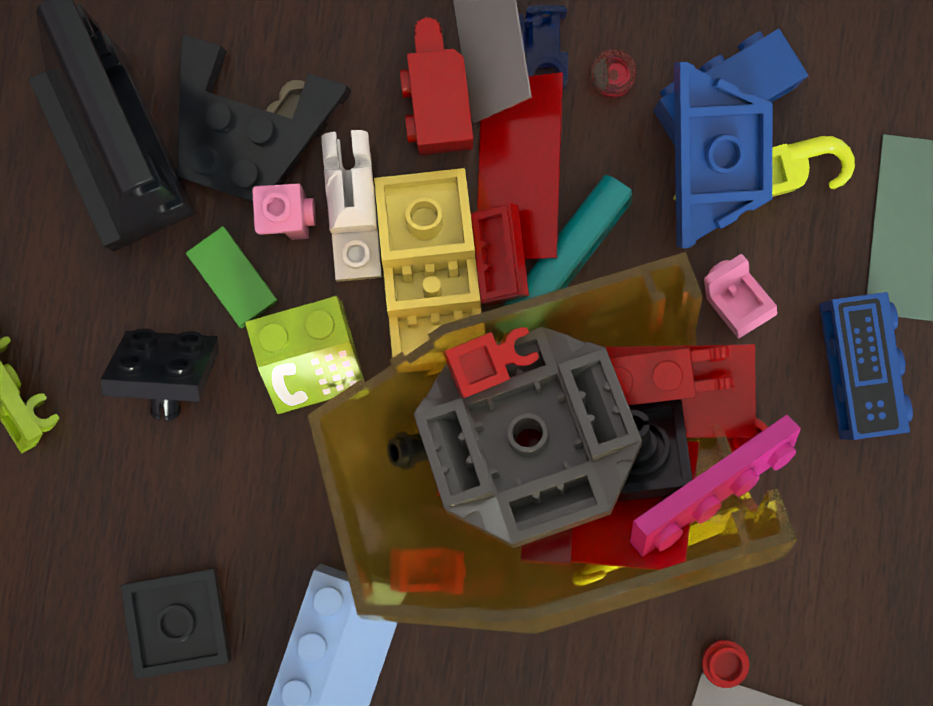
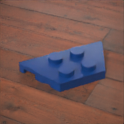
[674,62,773,248]

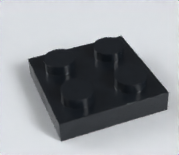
[120,567,232,679]

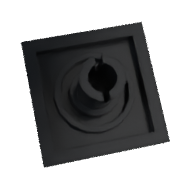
[100,329,219,421]
[617,399,692,502]

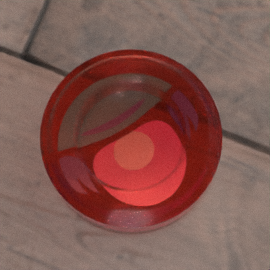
[590,49,637,98]

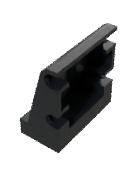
[29,0,197,251]

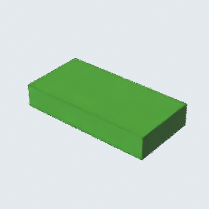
[186,226,279,328]

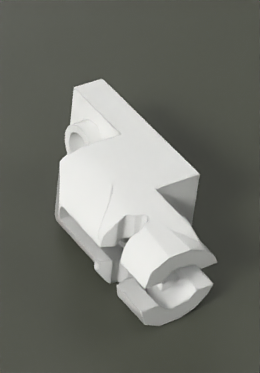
[321,130,383,282]

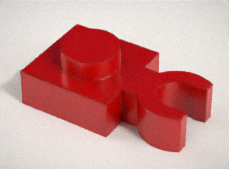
[442,327,539,398]

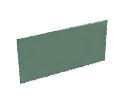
[866,134,933,321]

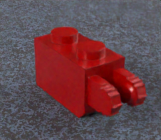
[400,16,473,156]
[609,346,735,406]

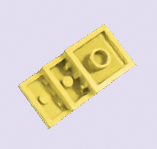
[374,168,484,368]

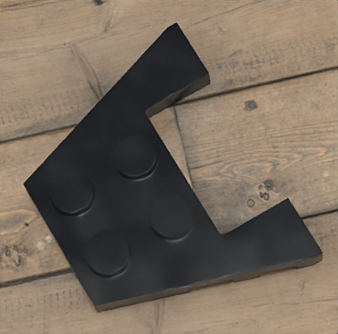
[177,34,351,203]

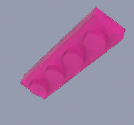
[630,415,801,557]

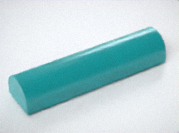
[492,175,632,334]

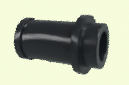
[387,431,429,470]

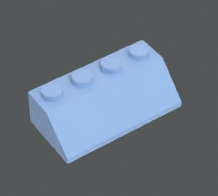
[267,564,405,706]

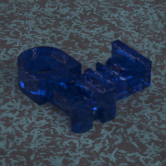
[518,5,568,93]

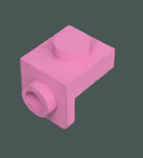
[252,183,316,240]
[704,254,777,339]

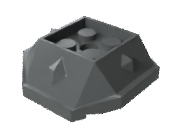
[414,327,642,548]

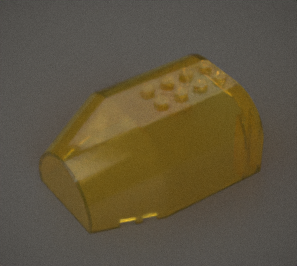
[308,252,797,634]

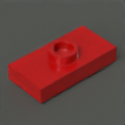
[470,202,529,305]

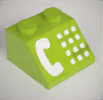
[245,296,367,414]

